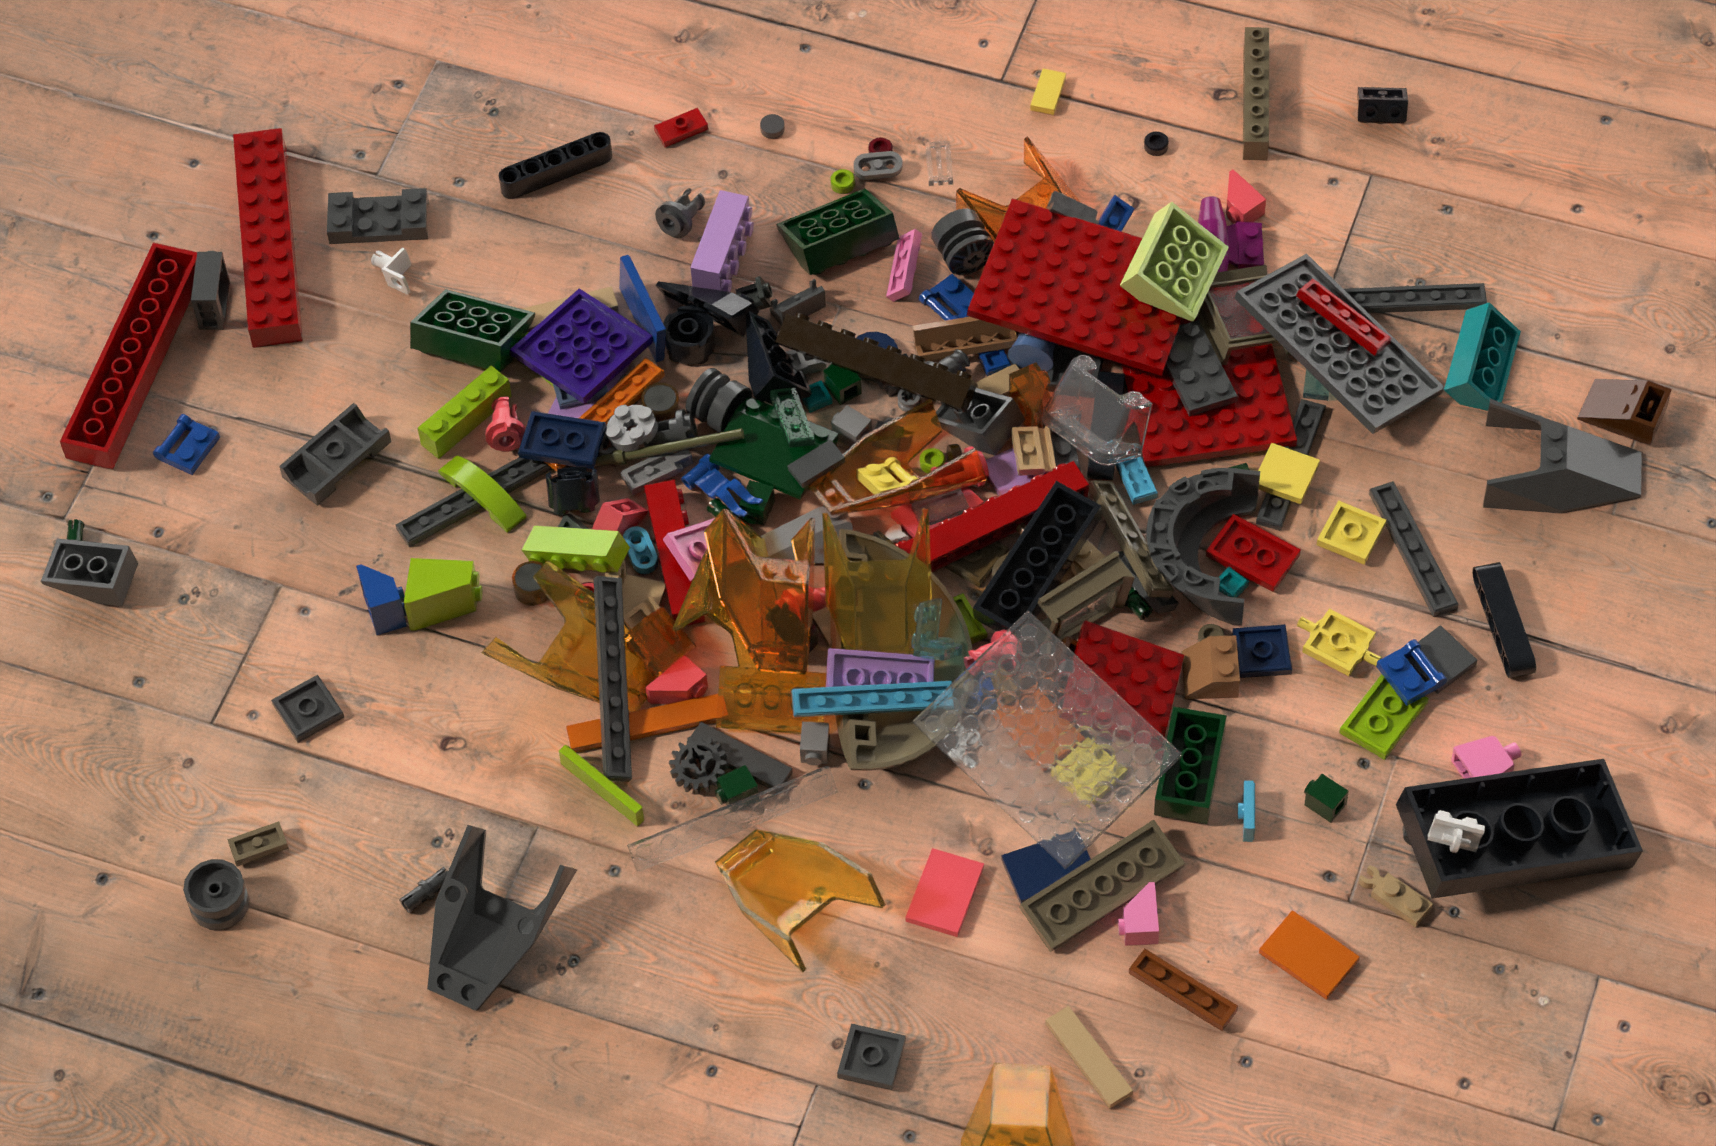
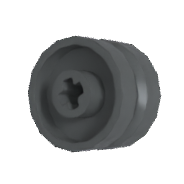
[183,859,250,930]

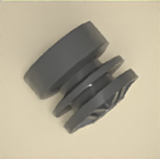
[931,208,994,275]
[685,368,752,433]

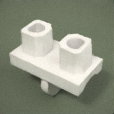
[1428,810,1485,853]

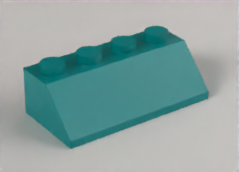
[1444,302,1521,411]

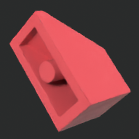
[1226,169,1266,223]
[592,498,649,537]
[646,655,708,704]

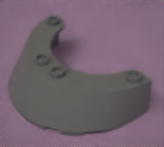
[1146,468,1260,626]

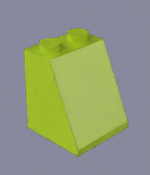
[404,558,483,631]

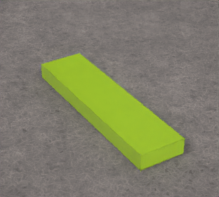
[559,745,644,827]

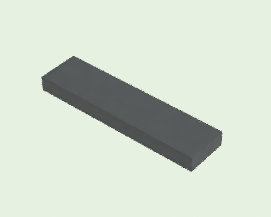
[687,722,793,793]

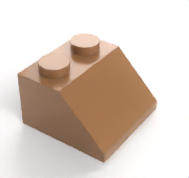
[1181,635,1240,699]

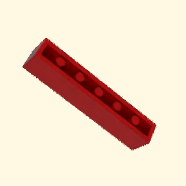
[644,480,709,628]

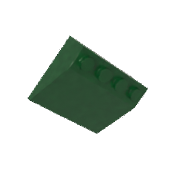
[776,188,900,275]
[410,289,535,372]
[709,396,839,500]

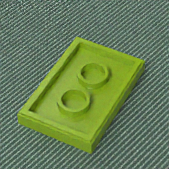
[1339,674,1429,760]

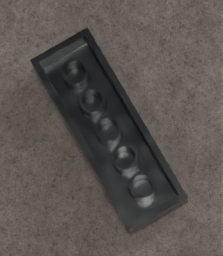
[973,481,1102,642]

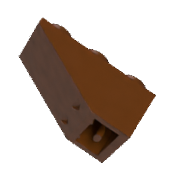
[1577,379,1672,445]

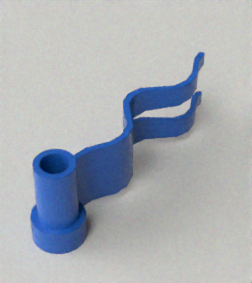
[681,454,763,517]

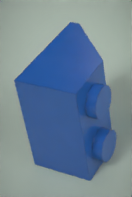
[356,564,407,635]

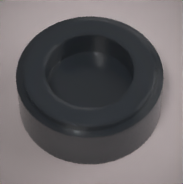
[1144,131,1169,156]

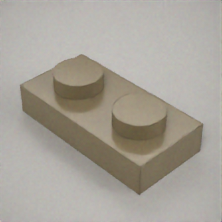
[227,821,289,867]

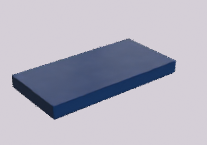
[619,255,666,362]

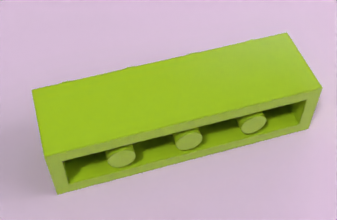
[418,366,512,459]
[522,526,630,573]

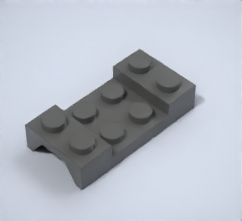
[327,188,429,244]
[279,403,391,506]

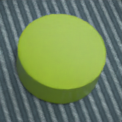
[830,169,855,194]
[920,448,945,474]

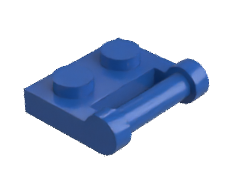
[919,274,974,321]
[153,414,220,475]
[1376,639,1447,706]

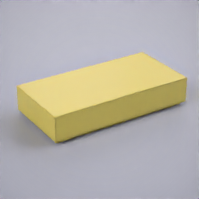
[1030,68,1066,115]

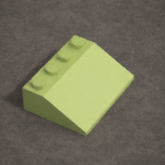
[1120,202,1229,321]

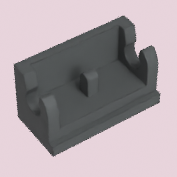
[770,279,826,326]

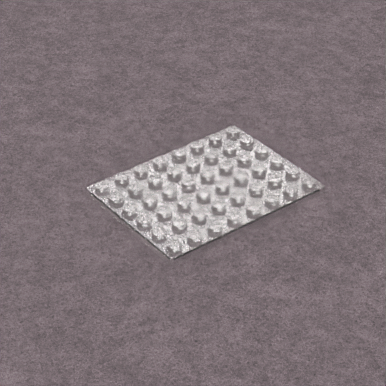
[913,611,1182,870]

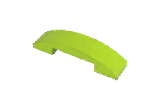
[438,455,526,533]

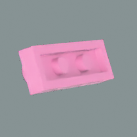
[886,229,922,302]

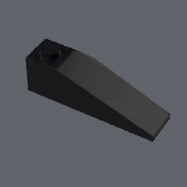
[656,281,759,337]
[746,311,812,406]

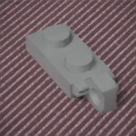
[621,449,693,495]

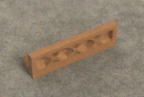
[912,317,1018,361]

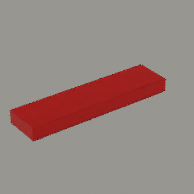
[1296,278,1392,356]

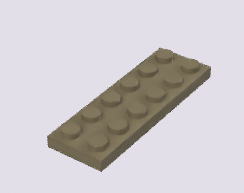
[1019,820,1186,952]

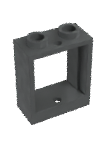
[191,251,230,330]

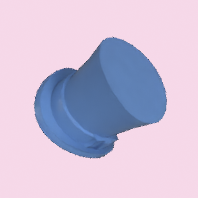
[1008,332,1058,372]

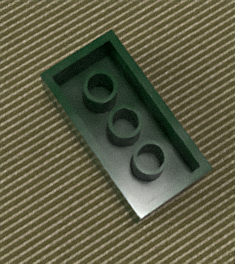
[1154,706,1227,824]

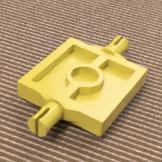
[1297,608,1382,676]

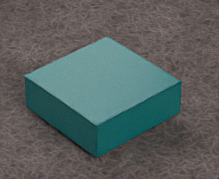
[802,380,833,413]
[1218,567,1249,598]

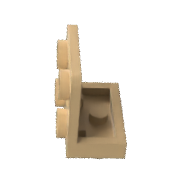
[605,560,666,615]

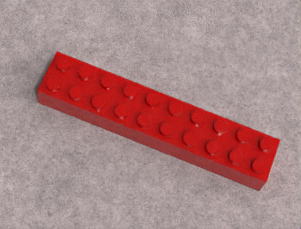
[233,128,303,348]
[60,243,197,470]

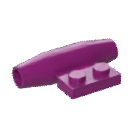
[1198,196,1264,272]

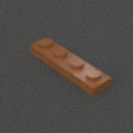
[1129,948,1238,1031]

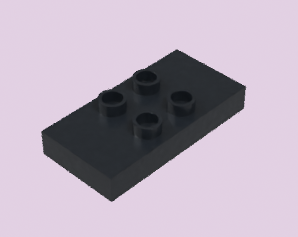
[1396,759,1643,899]

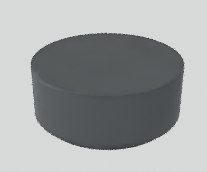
[760,114,785,139]

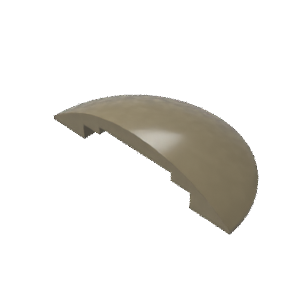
[830,529,973,771]

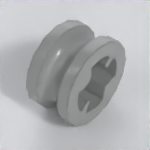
[898,390,921,412]

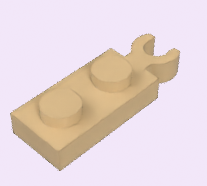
[1358,865,1433,928]

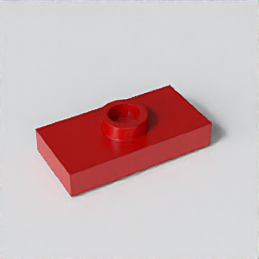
[654,107,709,147]

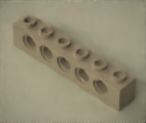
[1243,27,1269,161]

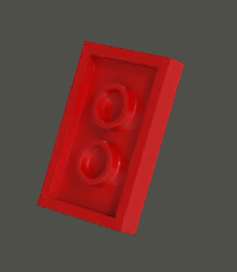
[1206,514,1301,592]

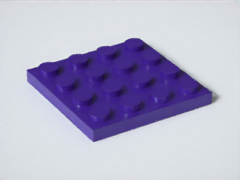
[510,288,653,404]

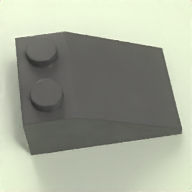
[930,388,1026,455]
[41,538,138,606]

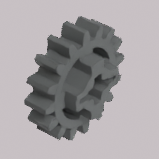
[669,735,729,794]

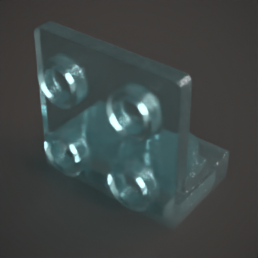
[911,598,963,661]

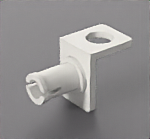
[371,248,411,295]

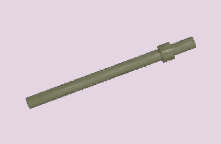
[595,428,744,467]

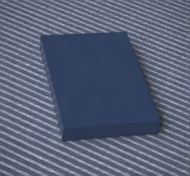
[518,411,606,469]
[1001,830,1091,904]

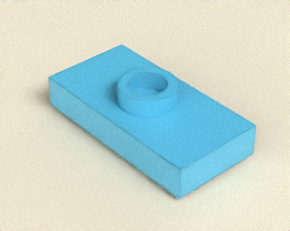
[1115,452,1158,505]
[1238,781,1255,842]

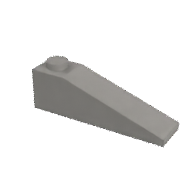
[745,500,853,567]

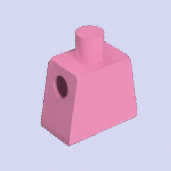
[1451,736,1521,779]

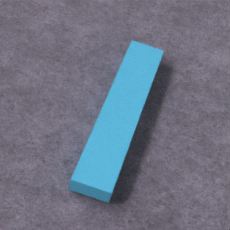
[791,681,954,717]

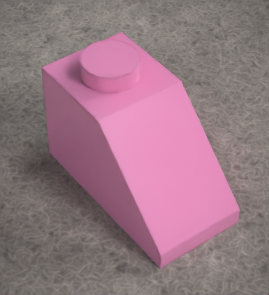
[1118,882,1159,946]

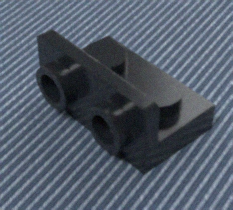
[1357,87,1408,123]

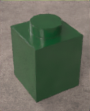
[823,364,862,405]
[739,480,775,526]
[715,765,759,812]
[1304,774,1349,823]

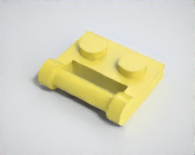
[856,457,922,500]

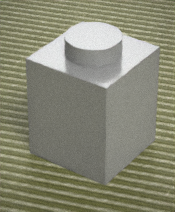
[831,405,872,451]
[800,722,830,766]

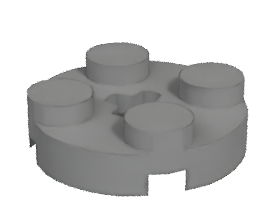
[606,405,658,451]

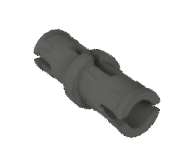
[399,867,448,913]

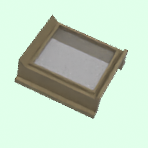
[1196,265,1290,365]
[1028,551,1135,654]

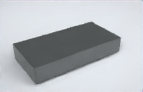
[788,439,846,488]

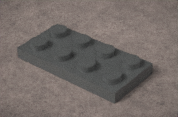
[1165,320,1237,417]

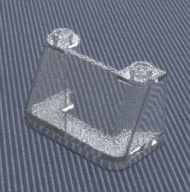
[1041,355,1152,466]

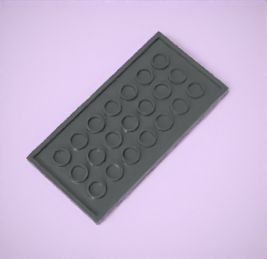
[1234,254,1444,434]

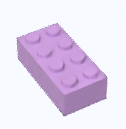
[690,190,754,292]

